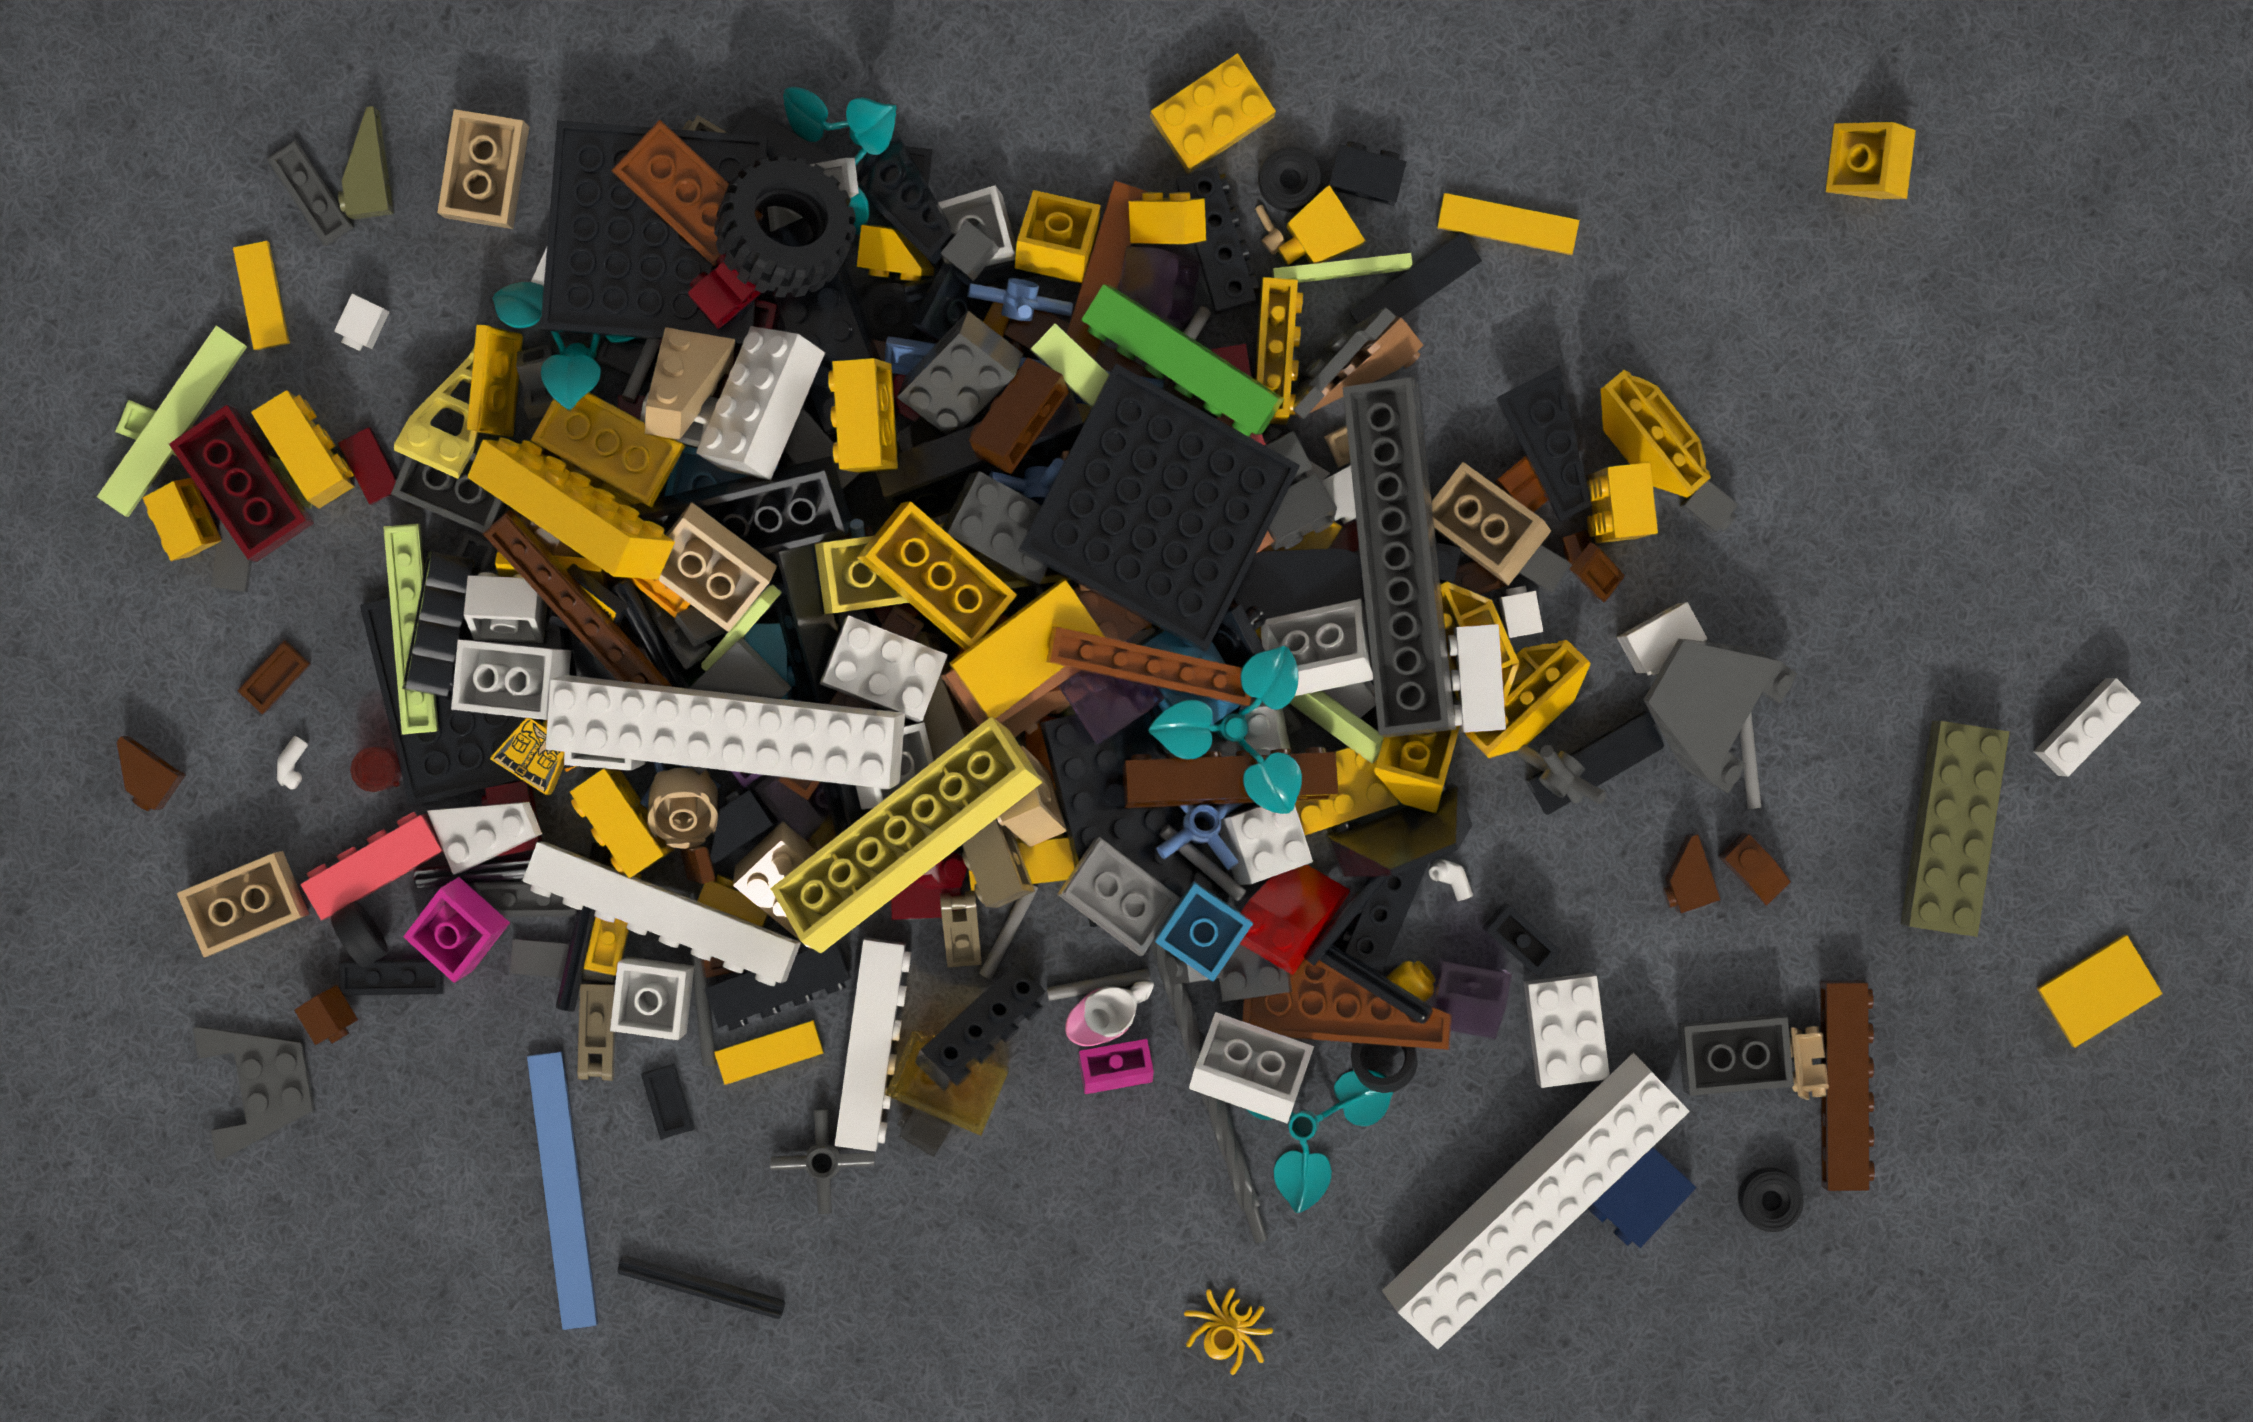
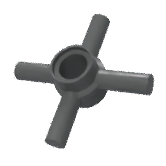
[1518,745,1606,804]
[770,1109,875,1214]

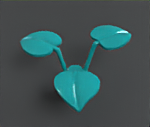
[783,87,896,235]
[492,282,634,411]
[1149,646,1302,814]
[1246,1069,1394,1213]

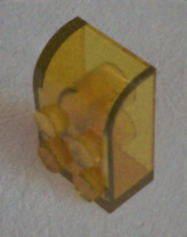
[885,1030,1010,1136]

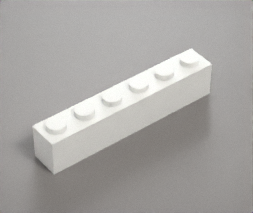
[835,937,912,1152]

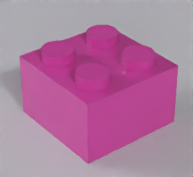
[403,877,510,983]

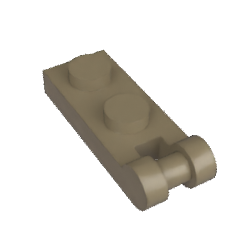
[940,891,982,968]
[577,983,615,1081]

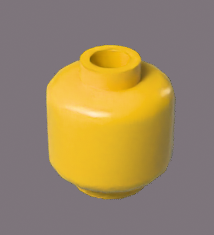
[1386,961,1436,1002]

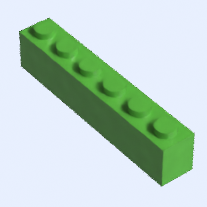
[1082,284,1284,437]

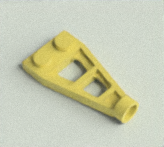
[394,346,478,479]

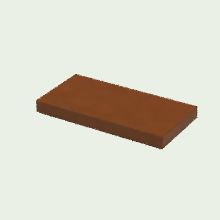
[612,120,763,267]

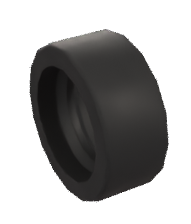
[1350,1043,1418,1093]

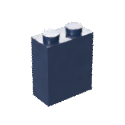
[1588,1147,1697,1248]

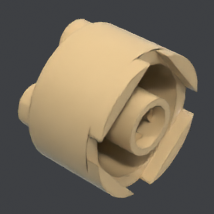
[648,768,718,849]

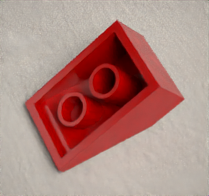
[1240,864,1350,975]

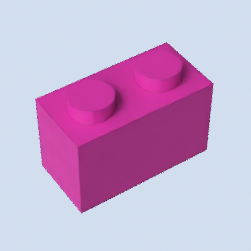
[1078,1039,1154,1094]

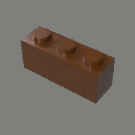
[969,358,1069,474]

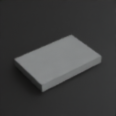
[1057,837,1181,956]

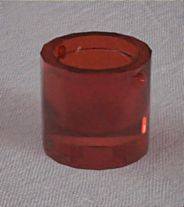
[350,746,402,792]

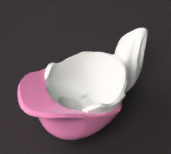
[1065,981,1154,1046]

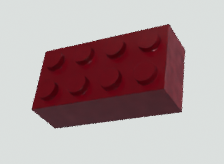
[169,405,314,562]

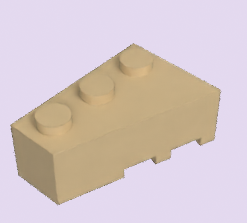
[645,327,735,440]

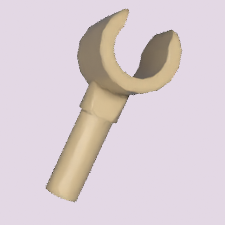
[1255,205,1284,255]

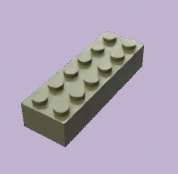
[1901,720,2010,937]

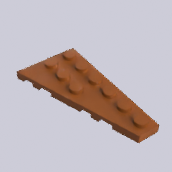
[1242,959,1452,1050]

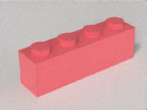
[300,812,444,920]

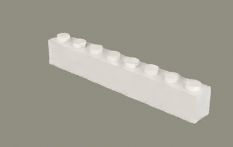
[522,842,801,986]

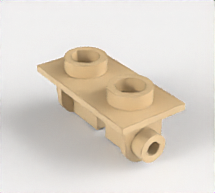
[1790,1026,1829,1100]

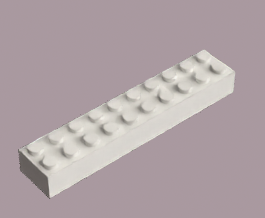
[546,675,905,789]
[1382,1053,1690,1349]

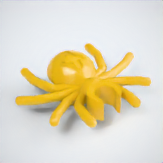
[1184,1288,1273,1375]

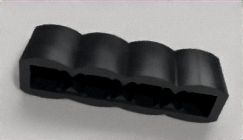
[402,551,478,697]

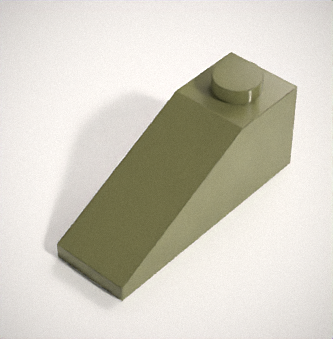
[338,106,394,220]

